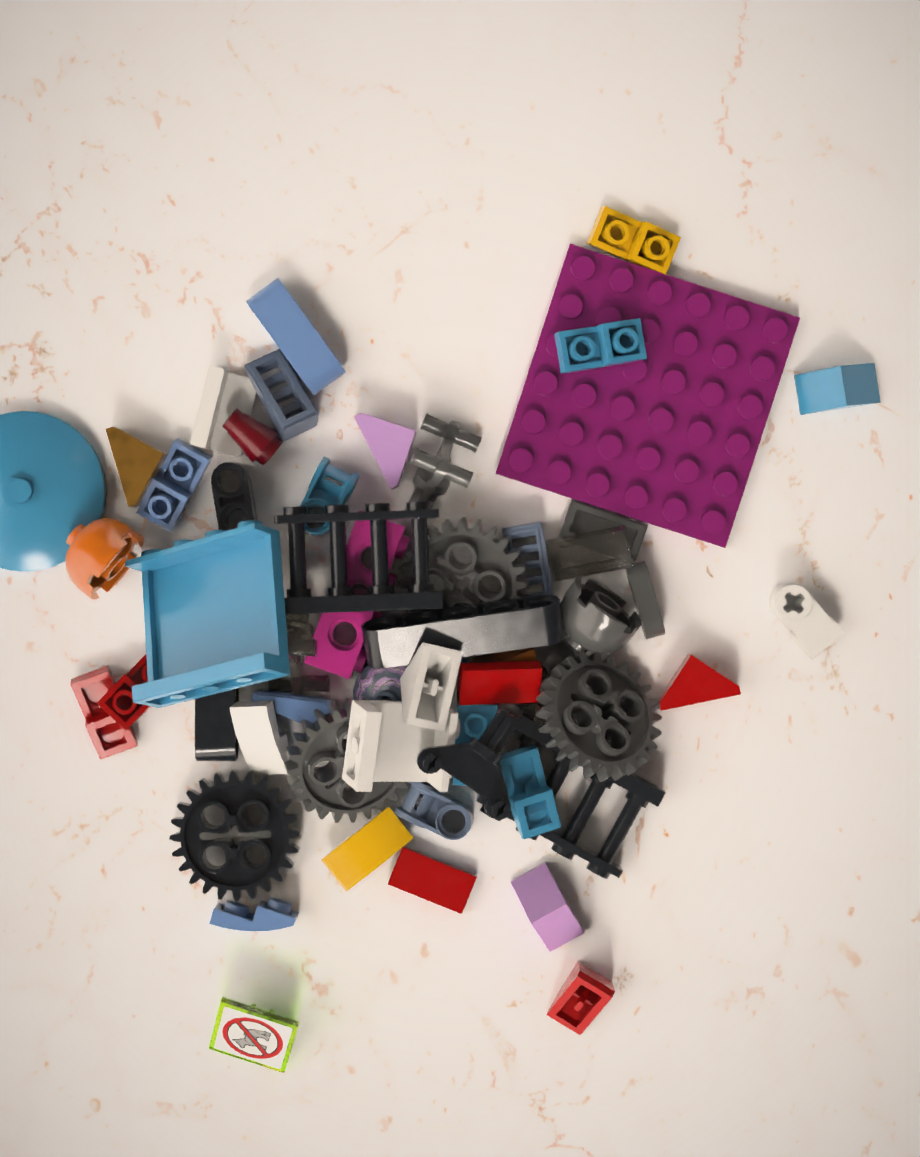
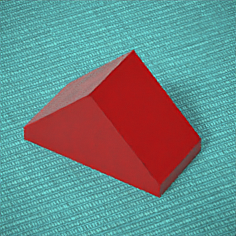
[657,653,741,711]
[546,961,615,1035]

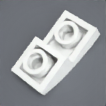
[229,701,290,775]

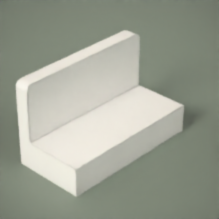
[190,366,257,457]

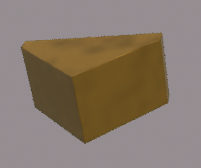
[106,427,167,508]

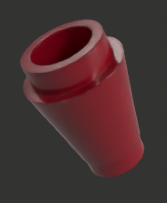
[222,408,283,466]

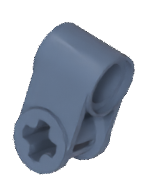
[394,782,474,840]

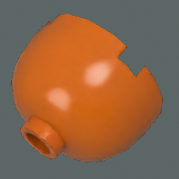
[66,518,144,600]

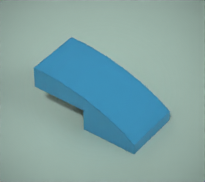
[499,744,561,840]

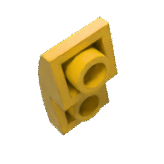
[586,206,681,275]
[321,807,413,891]

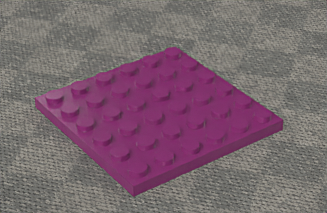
[495,243,800,548]

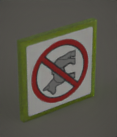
[208,997,300,1073]

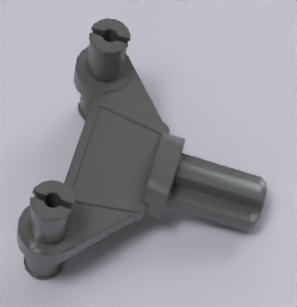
[405,413,482,510]

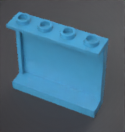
[125,520,290,708]

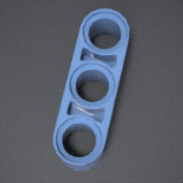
[246,278,346,395]

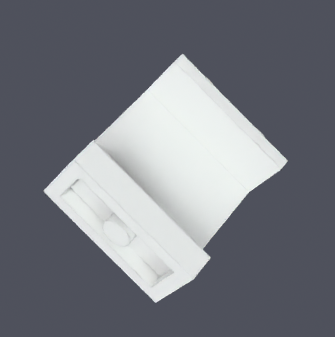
[342,700,460,792]

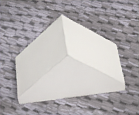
[400,642,463,732]

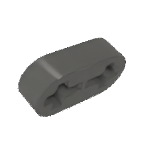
[625,561,666,640]

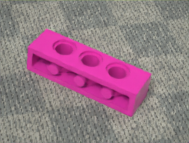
[304,510,411,679]

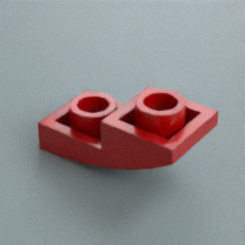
[97,654,151,731]

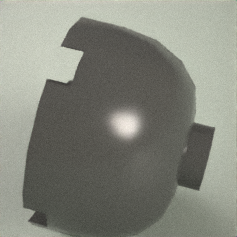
[560,577,642,654]

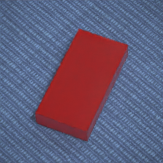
[457,661,543,705]
[387,846,477,914]

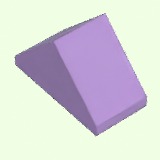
[354,413,417,490]
[510,862,585,952]

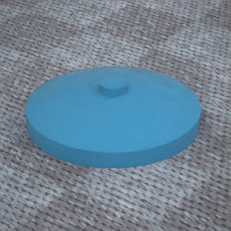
[0,411,107,572]

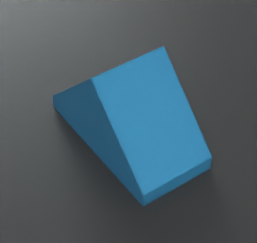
[794,363,881,415]

